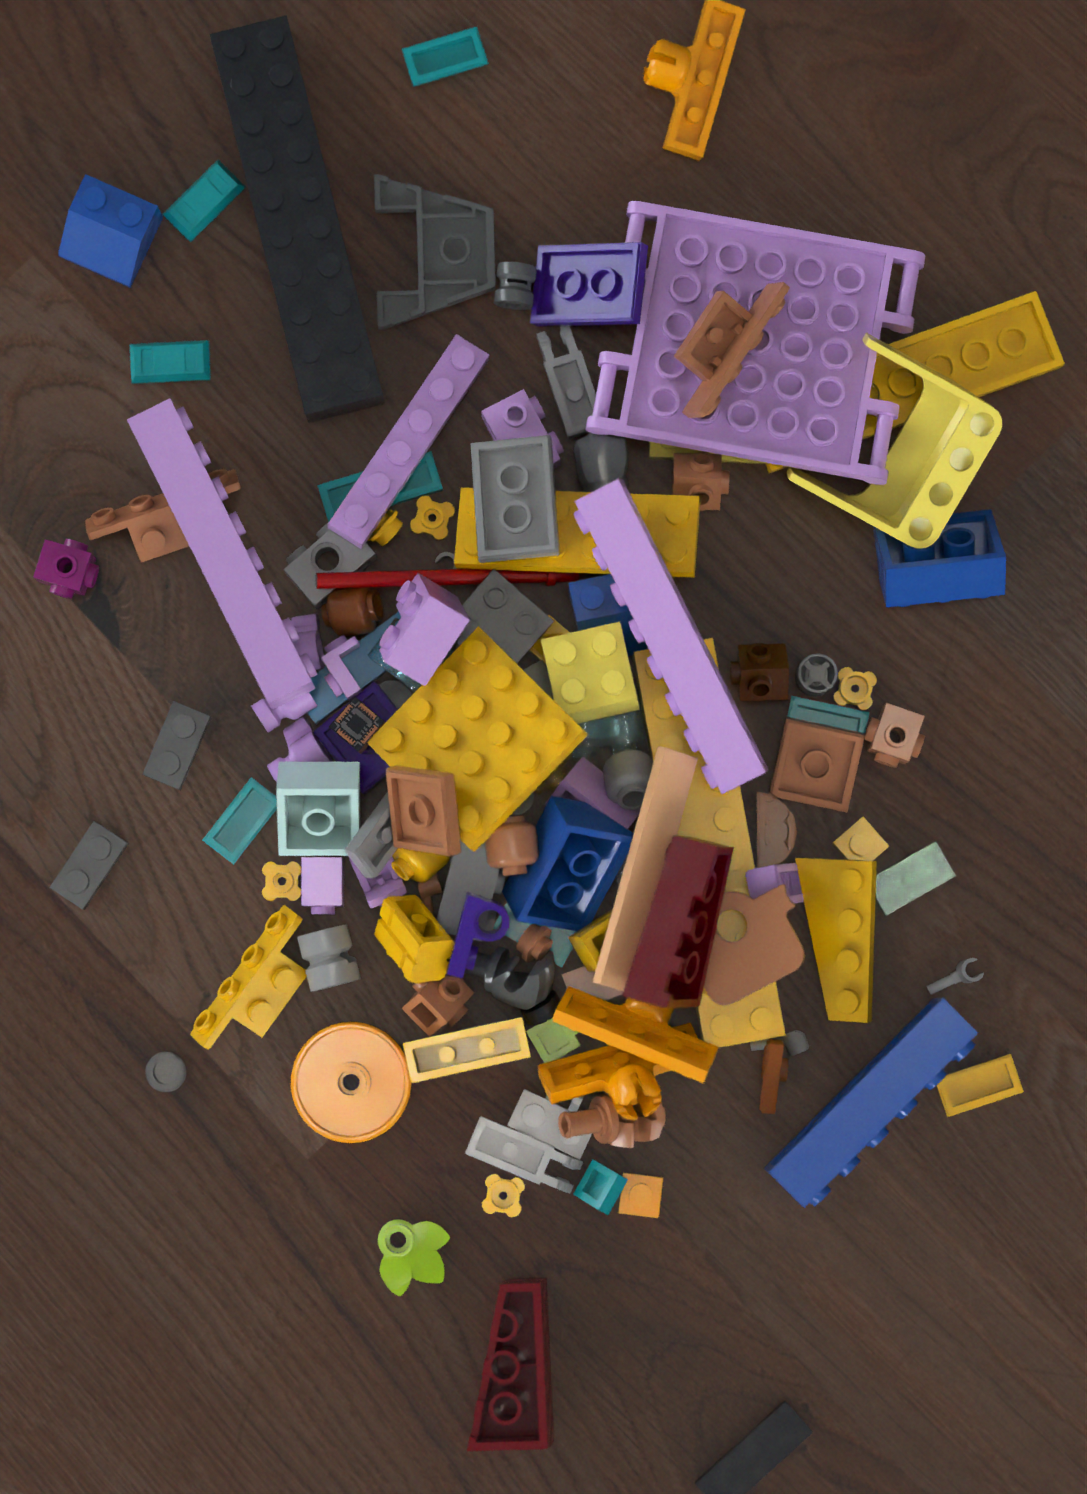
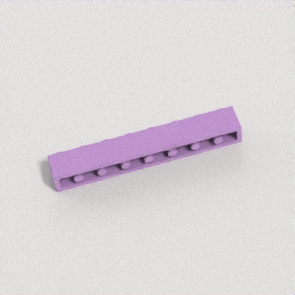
[127,398,318,710]
[573,479,769,794]

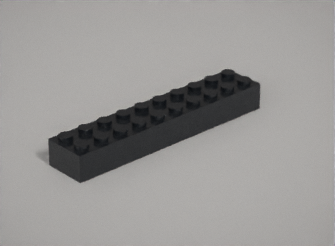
[210,15,385,423]

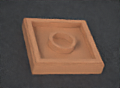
[769,717,865,813]
[386,766,461,856]

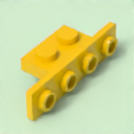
[190,905,306,1050]

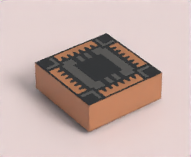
[329,696,385,754]

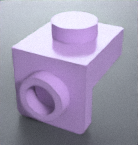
[321,635,362,701]
[348,856,407,908]

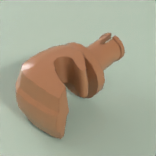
[558,1092,666,1148]

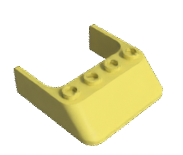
[786,333,1002,549]

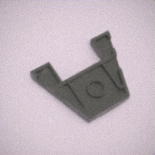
[374,174,496,330]

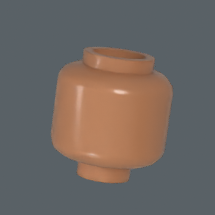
[485,816,539,876]

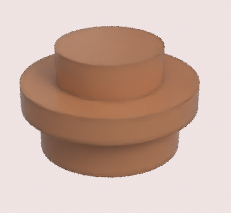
[516,924,553,963]

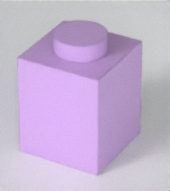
[301,857,344,915]

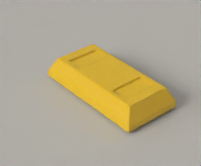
[936,1054,1024,1117]

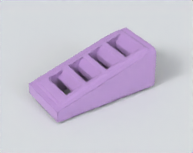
[746,863,804,904]

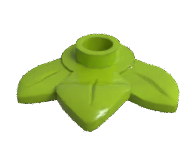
[378,1219,450,1296]

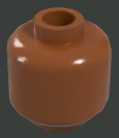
[321,587,384,638]

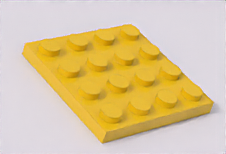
[367,626,589,852]

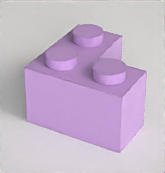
[379,573,470,686]

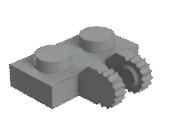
[507,1089,592,1160]

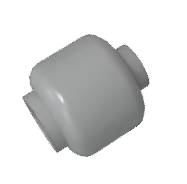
[603,749,653,810]

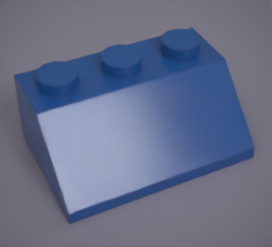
[873,509,1006,608]
[502,796,634,931]

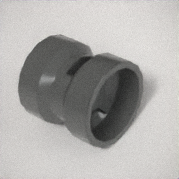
[494,262,537,310]
[795,653,838,697]

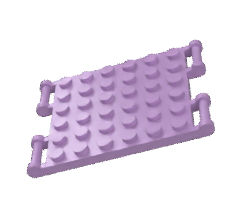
[586,201,926,485]

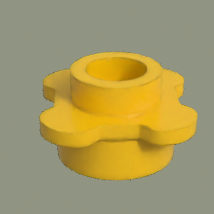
[410,496,455,540]
[368,509,403,546]
[833,667,877,710]
[262,861,301,901]
[482,1174,525,1217]

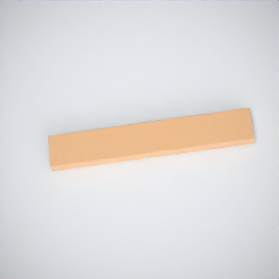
[592,746,698,991]

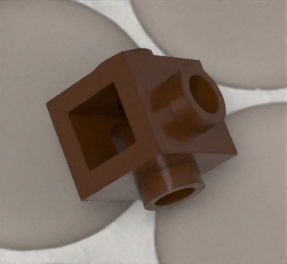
[730,643,789,701]

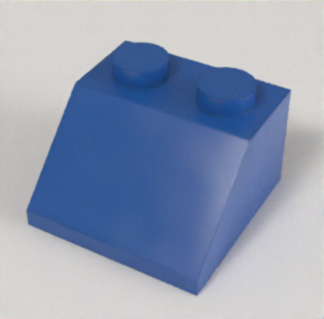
[58,174,163,288]
[568,574,649,657]

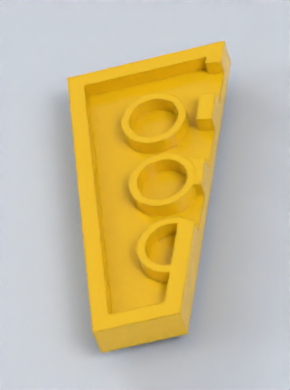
[795,857,877,1023]

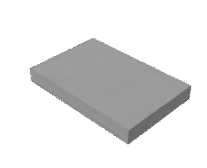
[470,435,560,563]

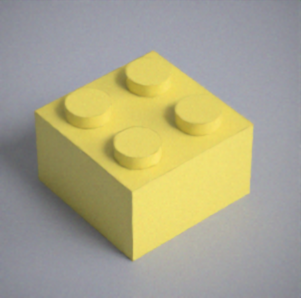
[541,622,640,724]

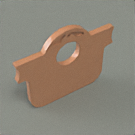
[704,884,805,1005]

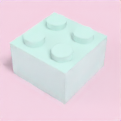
[276,762,361,856]

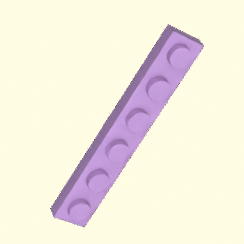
[328,334,490,549]

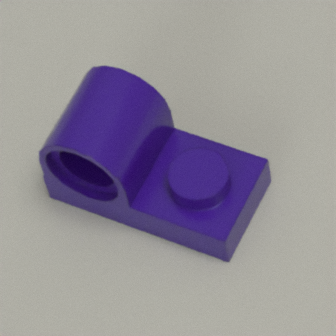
[447,892,510,978]

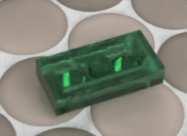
[876,841,956,916]

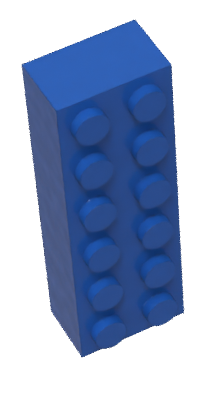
[764,998,978,1207]

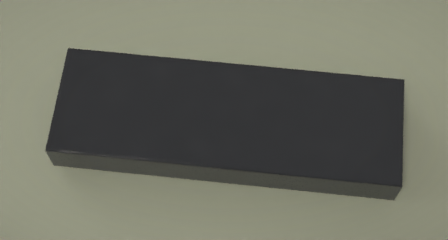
[695,1400,813,1494]

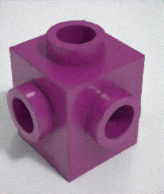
[33,539,99,599]

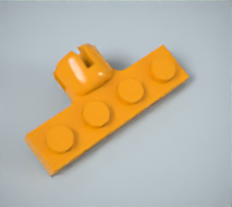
[643,0,745,161]
[552,986,719,1083]
[538,1023,698,1120]

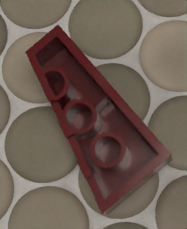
[622,836,734,1008]
[467,1278,554,1451]

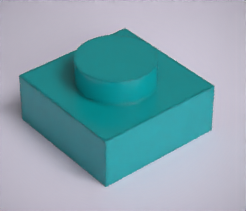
[573,1159,628,1215]

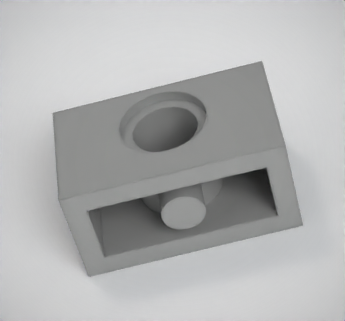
[283,522,377,610]

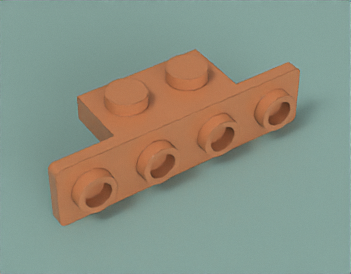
[674,282,790,418]
[85,469,241,563]

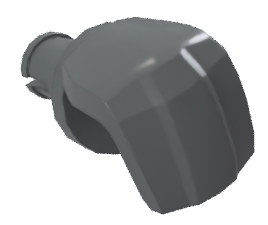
[573,432,629,492]
[464,946,555,1010]

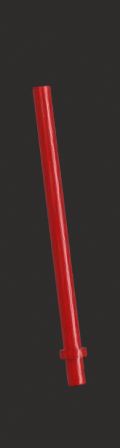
[315,569,579,589]

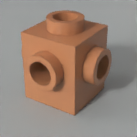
[672,452,729,511]
[864,703,925,768]
[401,971,474,1037]

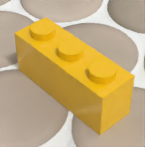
[403,1017,531,1083]

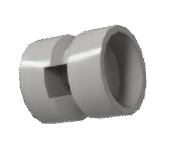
[297,924,361,992]

